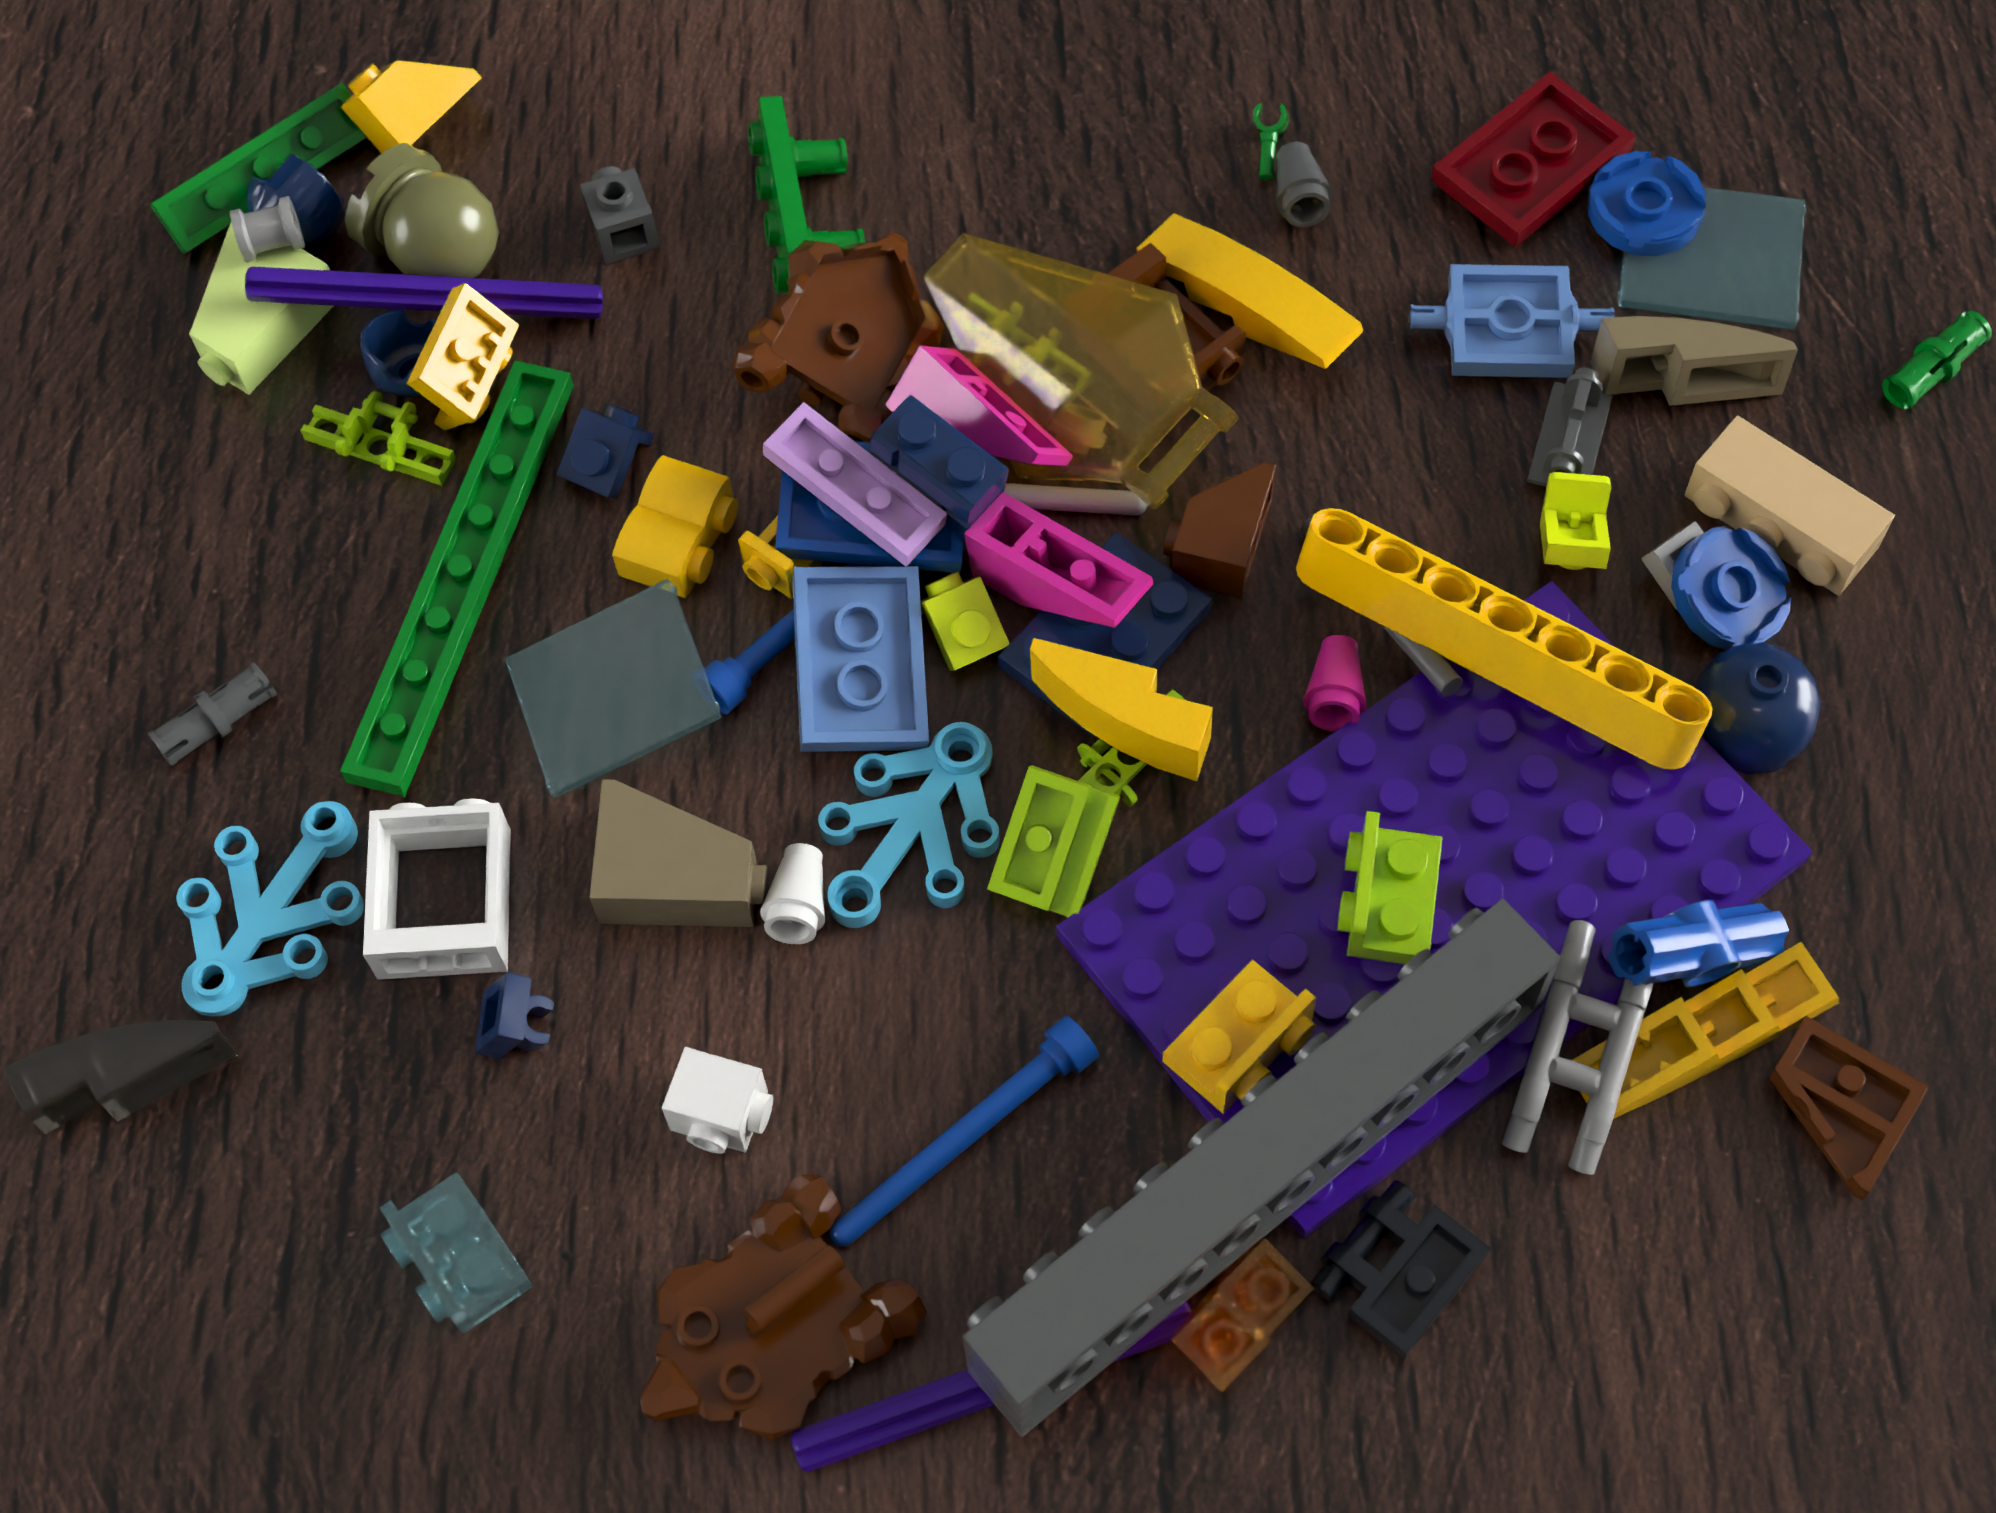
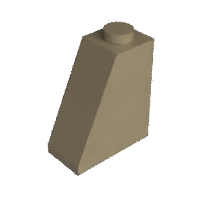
[589,779,768,927]

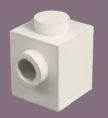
[662,1047,773,1153]

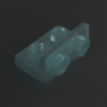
[379,1172,533,1334]

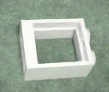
[363,799,511,980]

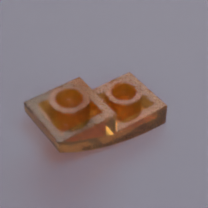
[1170,1238,1314,1392]

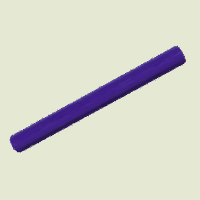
[245,266,603,319]
[791,1302,1195,1472]

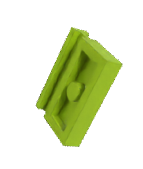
[987,765,1120,918]

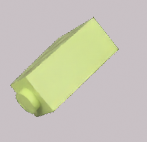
[189,222,334,395]

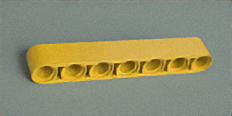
[1296,508,1713,770]

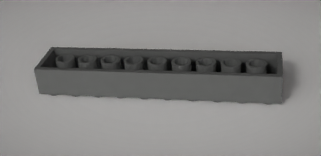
[963,898,1561,1437]

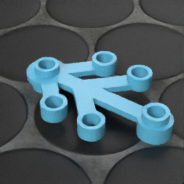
[818,722,1000,928]
[176,801,364,1016]

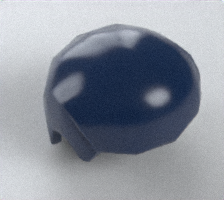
[361,309,436,398]

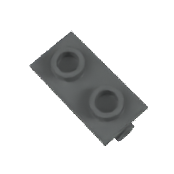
[1527,367,1613,487]

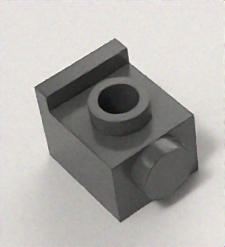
[580,166,660,265]

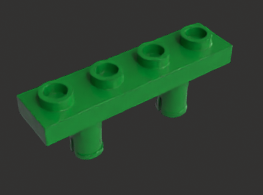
[747,96,865,295]

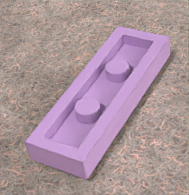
[763,402,947,567]

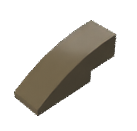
[1590,316,1798,406]

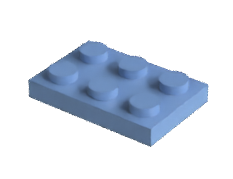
[792,567,929,752]

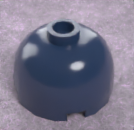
[1693,643,1821,774]

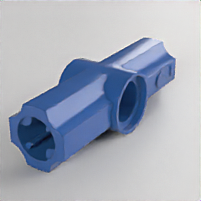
[1607,900,1789,987]

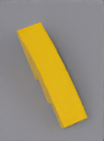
[1136,213,1363,369]
[1571,942,1839,1119]

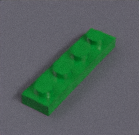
[149,83,367,254]

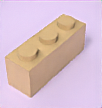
[1684,415,1895,596]

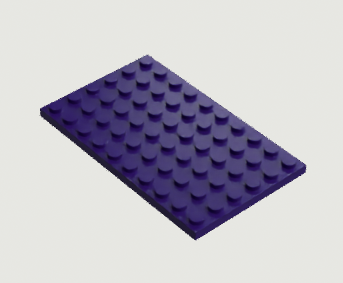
[1056,581,1813,1239]

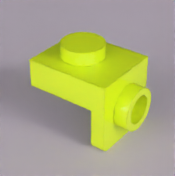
[1540,472,1611,570]
[921,572,1010,671]

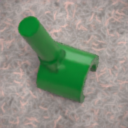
[1252,103,1289,180]

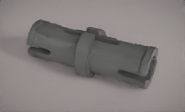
[147,662,277,766]

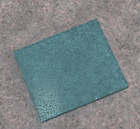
[1617,187,1807,329]
[505,579,722,798]

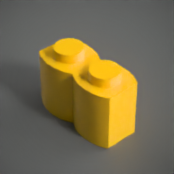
[612,455,738,598]

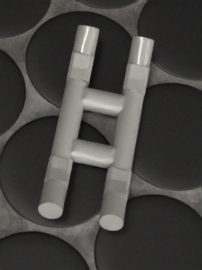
[1502,920,1653,1175]

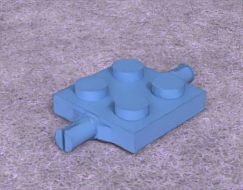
[1408,264,1615,378]

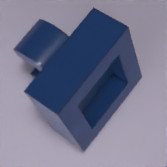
[475,972,554,1059]

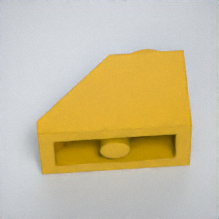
[341,60,481,153]

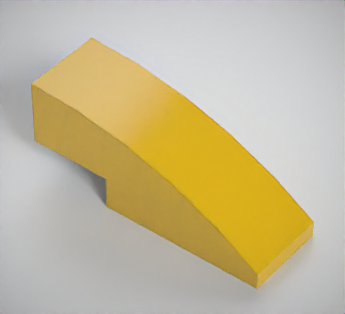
[1030,638,1213,781]

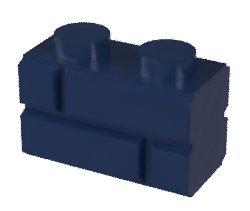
[870,395,1009,540]

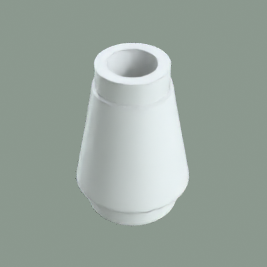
[760,843,825,944]

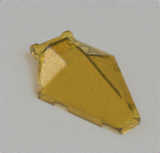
[923,233,1239,510]

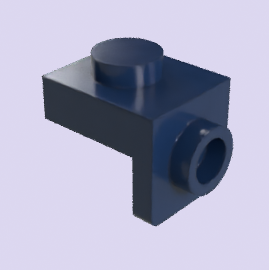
[556,403,655,499]

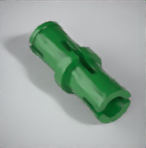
[1882,310,1992,410]

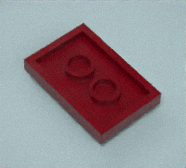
[1431,71,1636,248]

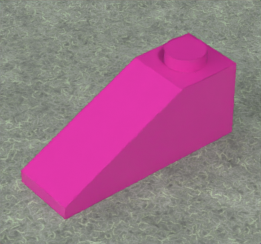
[886,346,1073,466]
[964,492,1153,628]

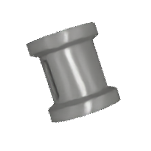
[230,196,305,263]

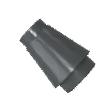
[1276,142,1333,227]

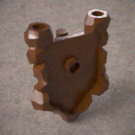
[732,232,944,443]
[640,1174,927,1440]

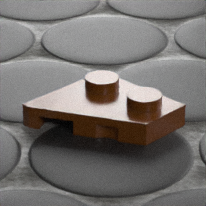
[1769,1016,1929,1201]

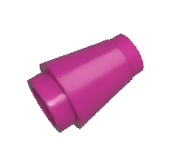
[1303,635,1367,732]

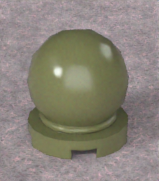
[345,143,499,278]

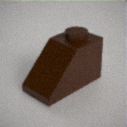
[1163,462,1276,598]

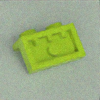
[1337,811,1442,964]

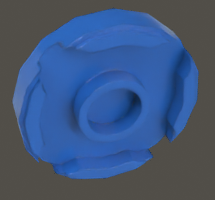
[1587,151,1706,256]
[1671,526,1791,650]

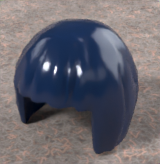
[246,153,345,249]

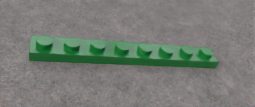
[340,360,574,797]

